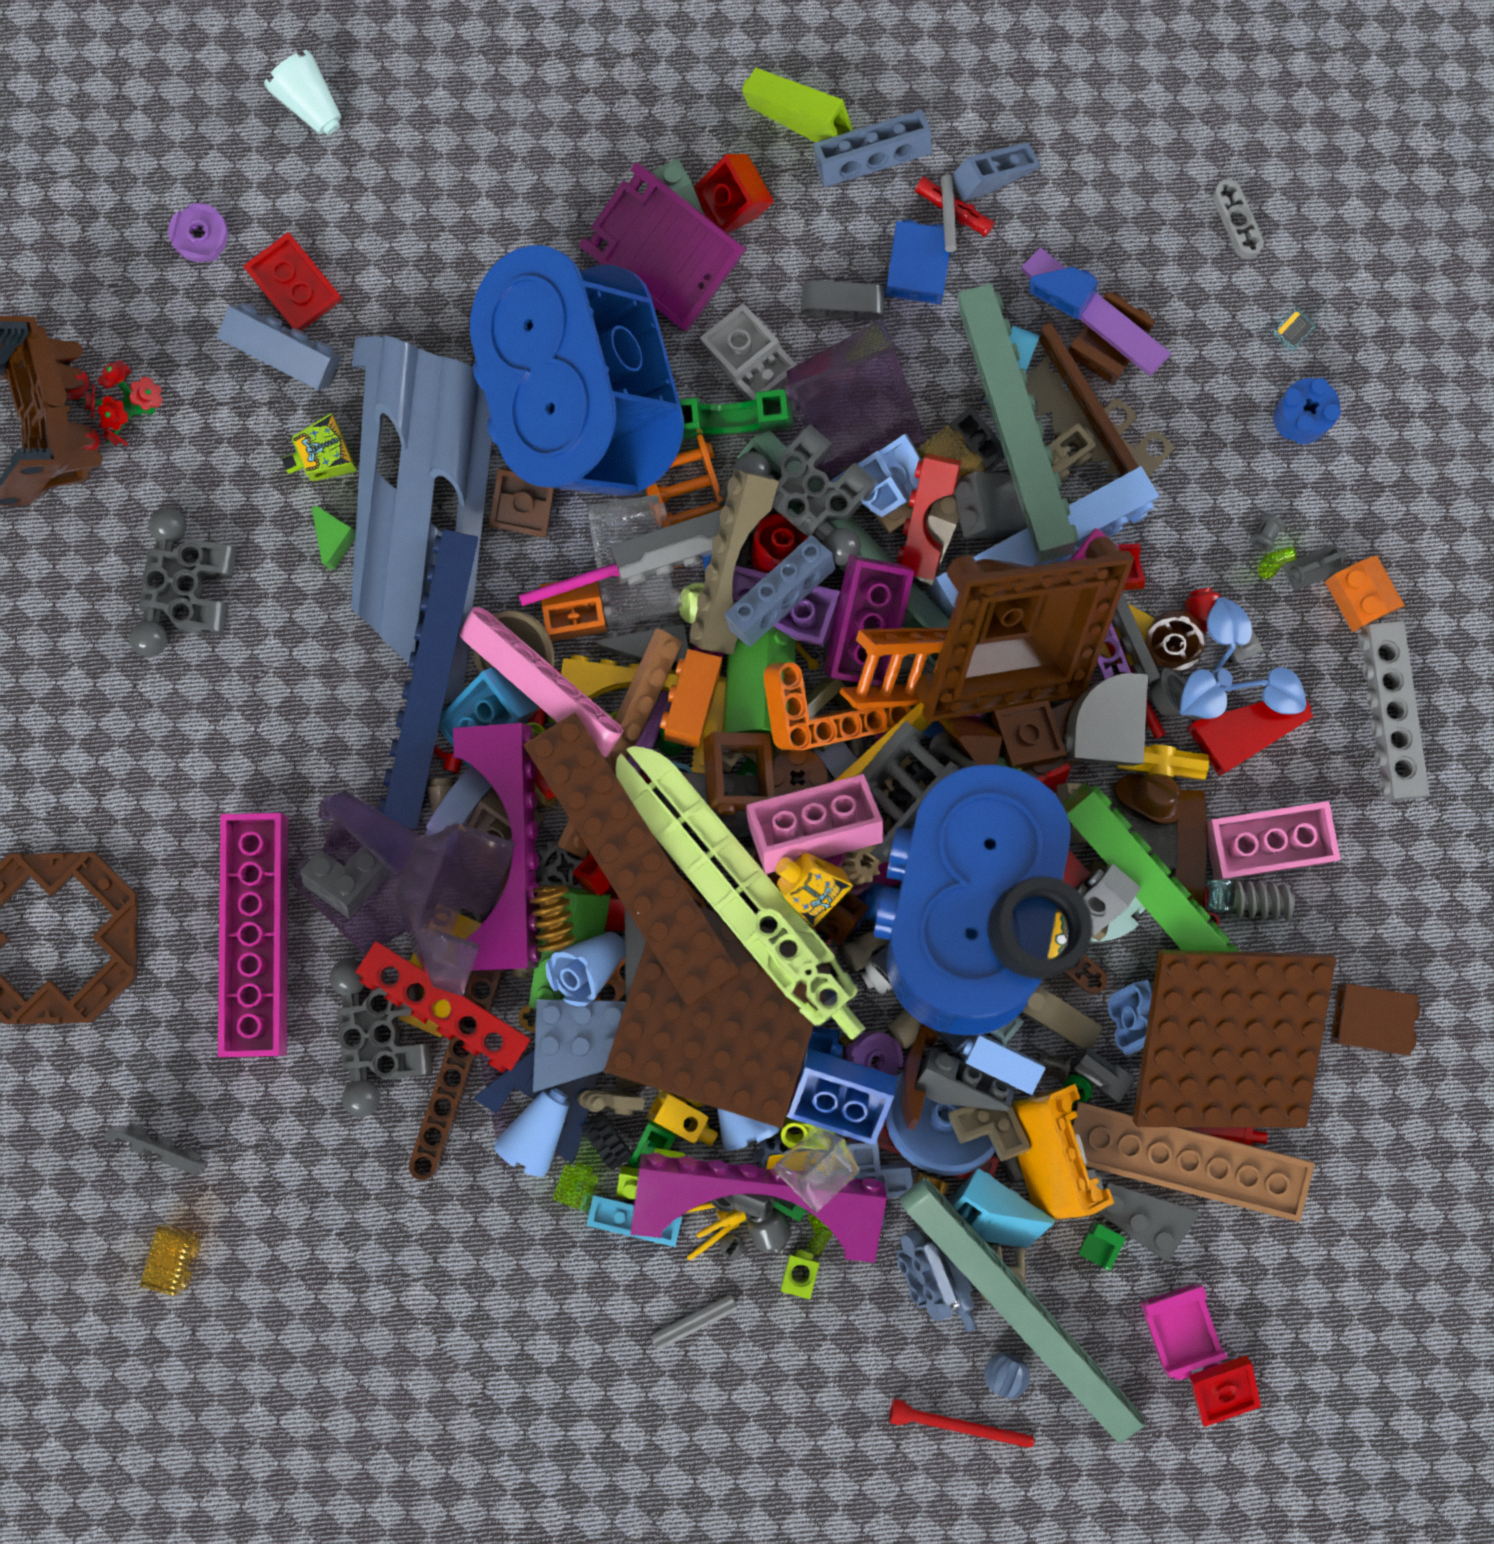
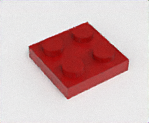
[1189,1355,1261,1427]

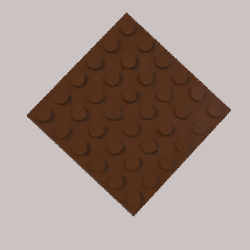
[604,906,837,1129]
[1132,950,1336,1128]

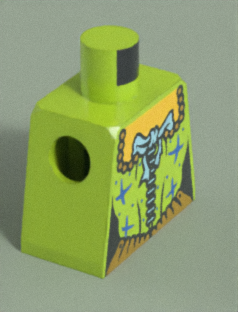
[281,414,357,481]

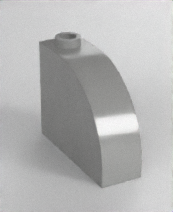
[1062,673,1148,766]

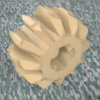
[841,844,885,885]

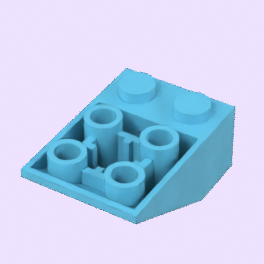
[949,1168,1055,1248]

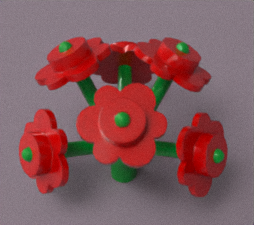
[82,360,162,446]

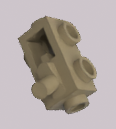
[1044,423,1096,482]

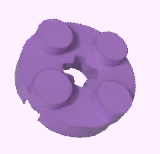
[168,203,229,262]
[845,1031,903,1078]

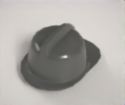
[1147,668,1203,721]

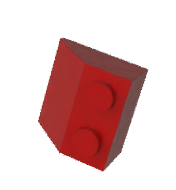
[694,154,774,233]

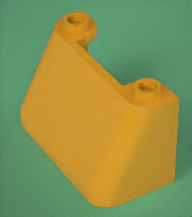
[1011,1084,1114,1219]

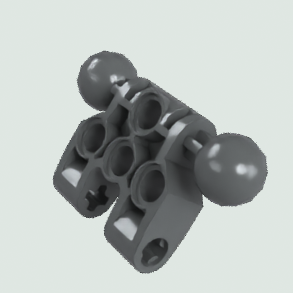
[734,425,878,565]
[129,507,237,657]
[329,958,433,1118]

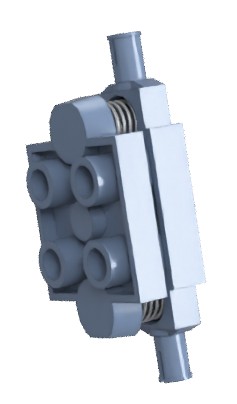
[895,1225,978,1332]

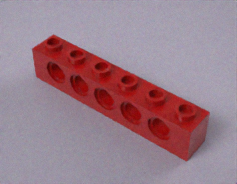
[355,941,532,1073]

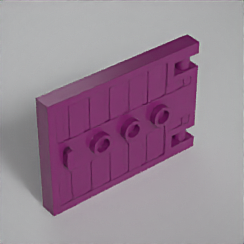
[578,162,747,332]

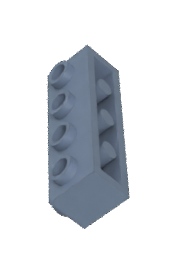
[216,302,341,390]

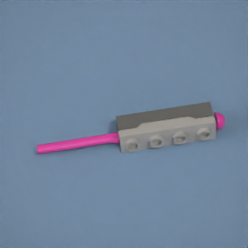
[518,510,721,606]

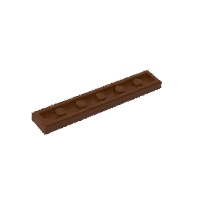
[1038,322,1139,477]

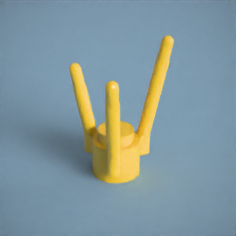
[686,1202,747,1260]

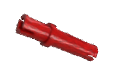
[914,176,995,238]

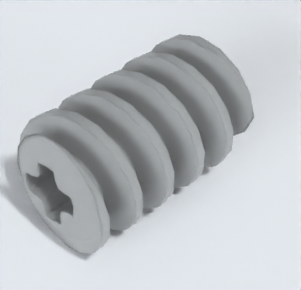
[1228,880,1295,922]

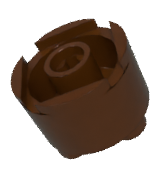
[772,749,829,797]

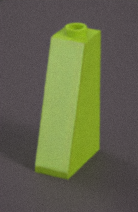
[742,67,853,143]

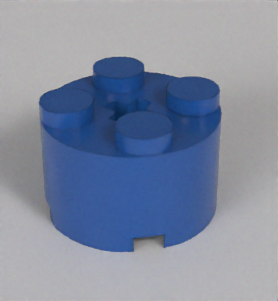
[1273,378,1341,444]

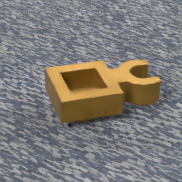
[913,1171,948,1195]

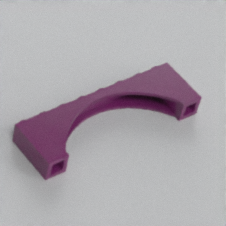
[453,723,542,971]
[631,1153,887,1263]

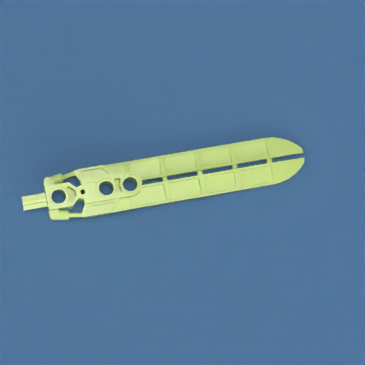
[616,746,866,1040]

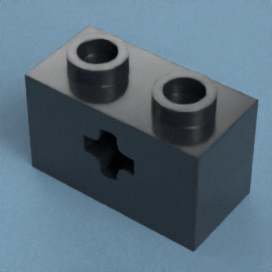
[945,407,1005,473]

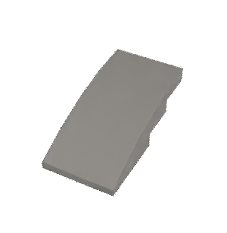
[699,303,819,431]

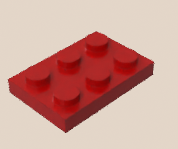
[243,232,343,331]

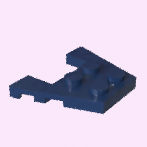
[474,1049,598,1164]

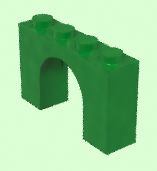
[679,389,794,439]

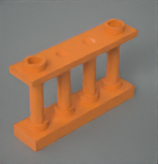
[645,434,723,569]
[840,627,949,710]

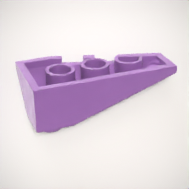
[732,566,840,646]

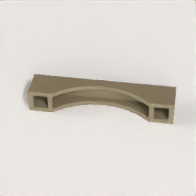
[689,469,779,655]

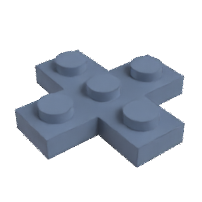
[819,1139,913,1227]

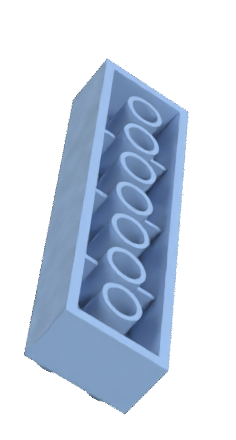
[930,466,1159,619]

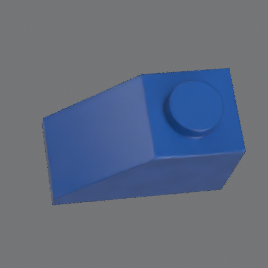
[1029,267,1098,320]

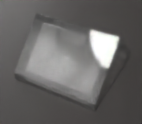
[773,1127,860,1213]

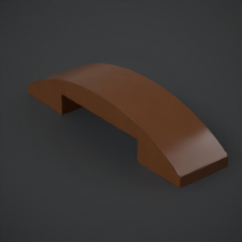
[1174,789,1207,907]
[900,1024,939,1130]

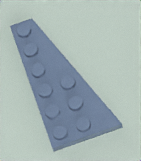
[533,999,626,1093]

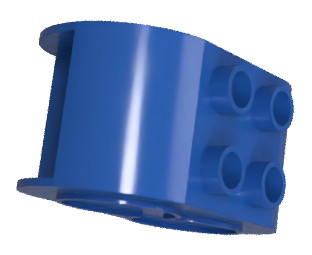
[470,245,684,496]
[873,765,1071,1035]

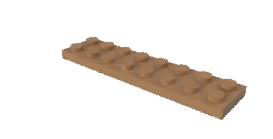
[1071,1100,1315,1222]

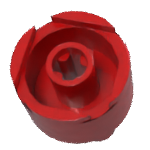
[751,514,808,574]

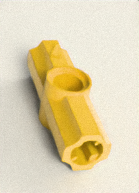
[1116,745,1209,781]

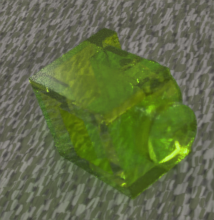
[552,1162,599,1213]

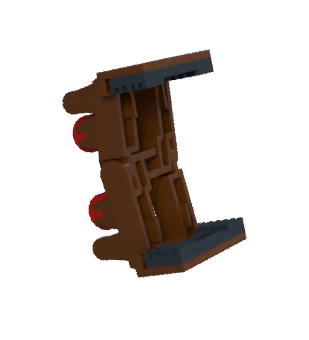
[0,316,103,506]

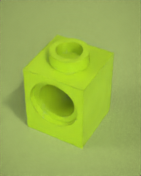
[780,1249,820,1299]

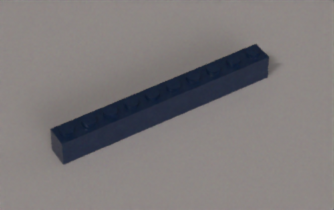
[377,529,479,829]

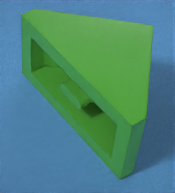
[311,506,355,570]

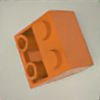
[539,581,607,642]

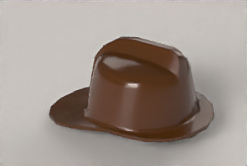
[1115,774,1184,824]

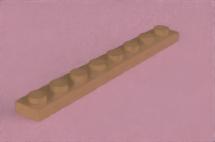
[557,628,683,859]

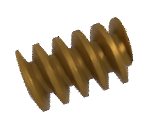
[530,885,576,952]

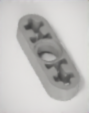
[1213,179,1264,260]

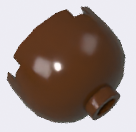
[1145,610,1206,671]

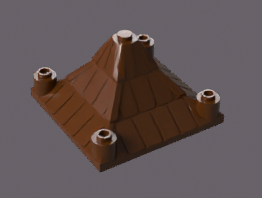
[914,537,1134,722]

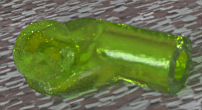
[1257,546,1298,579]
[807,1213,833,1256]

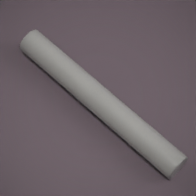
[941,174,957,252]

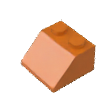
[1325,555,1405,632]

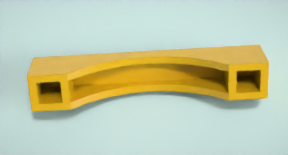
[561,655,726,716]

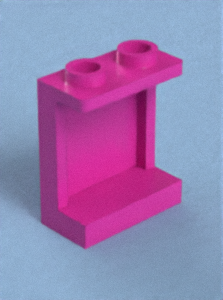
[1139,1283,1228,1380]

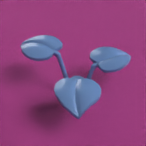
[1180,597,1306,719]

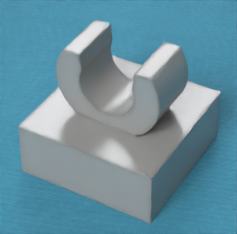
[1225,629,1263,665]

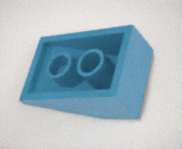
[438,667,539,768]

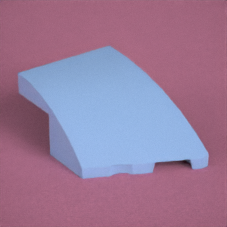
[830,434,923,517]

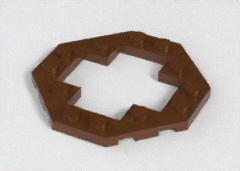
[0,852,138,1024]

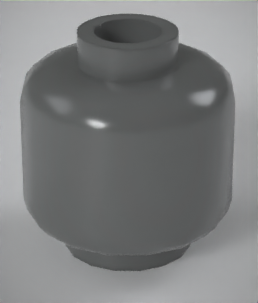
[747,1207,792,1253]

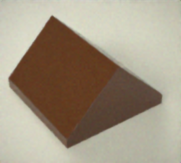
[937,716,1002,765]

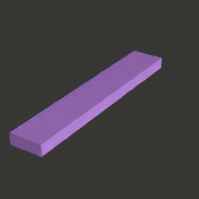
[1021,247,1170,377]

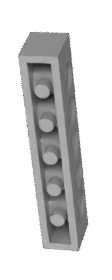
[1358,621,1430,802]

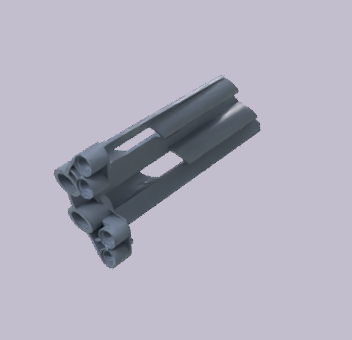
[351,336,492,703]

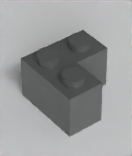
[300,845,389,919]

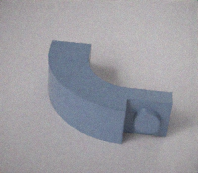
[420,765,493,860]

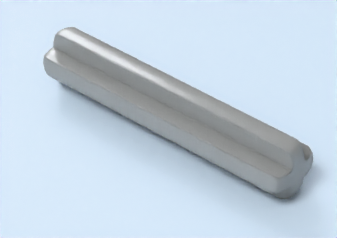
[652,1295,737,1350]

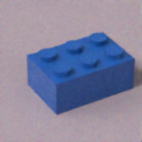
[787,1048,896,1146]

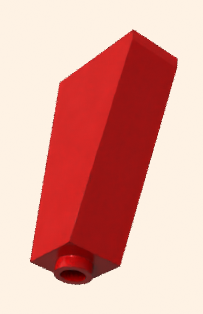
[1186,699,1314,776]

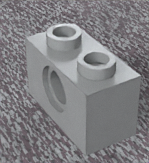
[1076,864,1141,935]

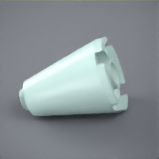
[264,50,341,135]

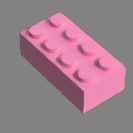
[746,774,883,874]
[1207,801,1341,882]

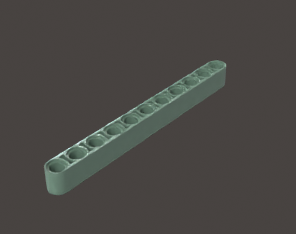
[899,1177,1146,1444]

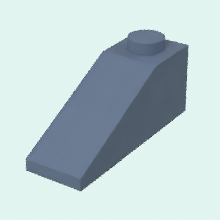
[952,142,1041,201]

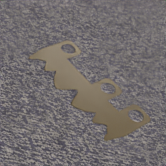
[1025,355,1173,478]

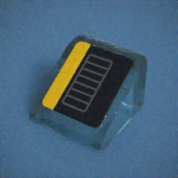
[1272,307,1317,352]

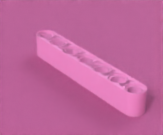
[458,607,623,757]

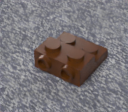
[489,465,557,538]

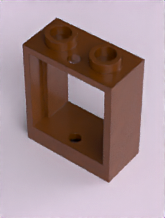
[703,732,775,815]

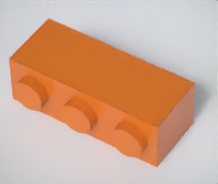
[660,649,722,749]

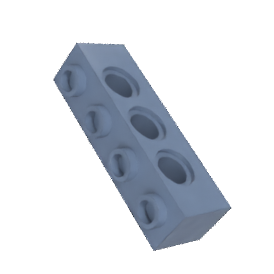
[813,109,932,187]
[724,535,835,648]

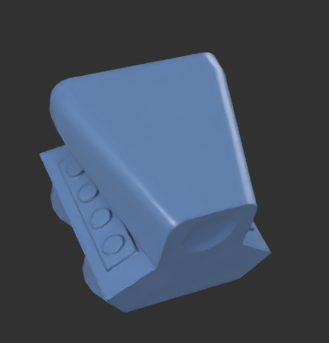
[1108,980,1153,1055]

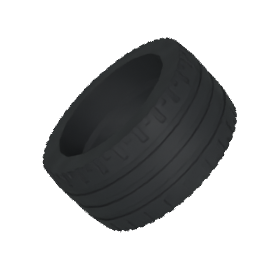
[987,876,1093,979]

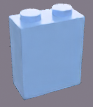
[959,1034,1045,1095]

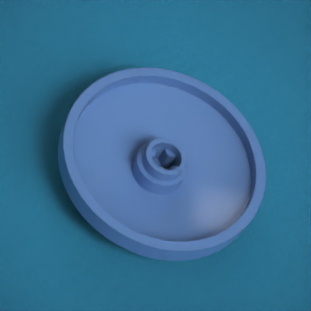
[885,1056,996,1175]

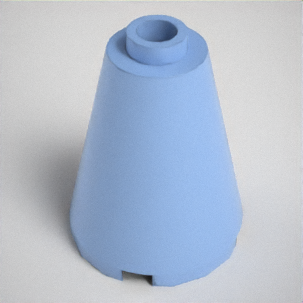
[546,932,625,1006]
[494,1087,570,1177]
[717,1108,780,1151]

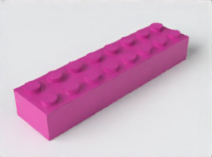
[218,813,289,1057]

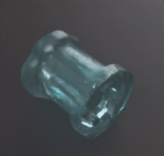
[1205,880,1233,913]

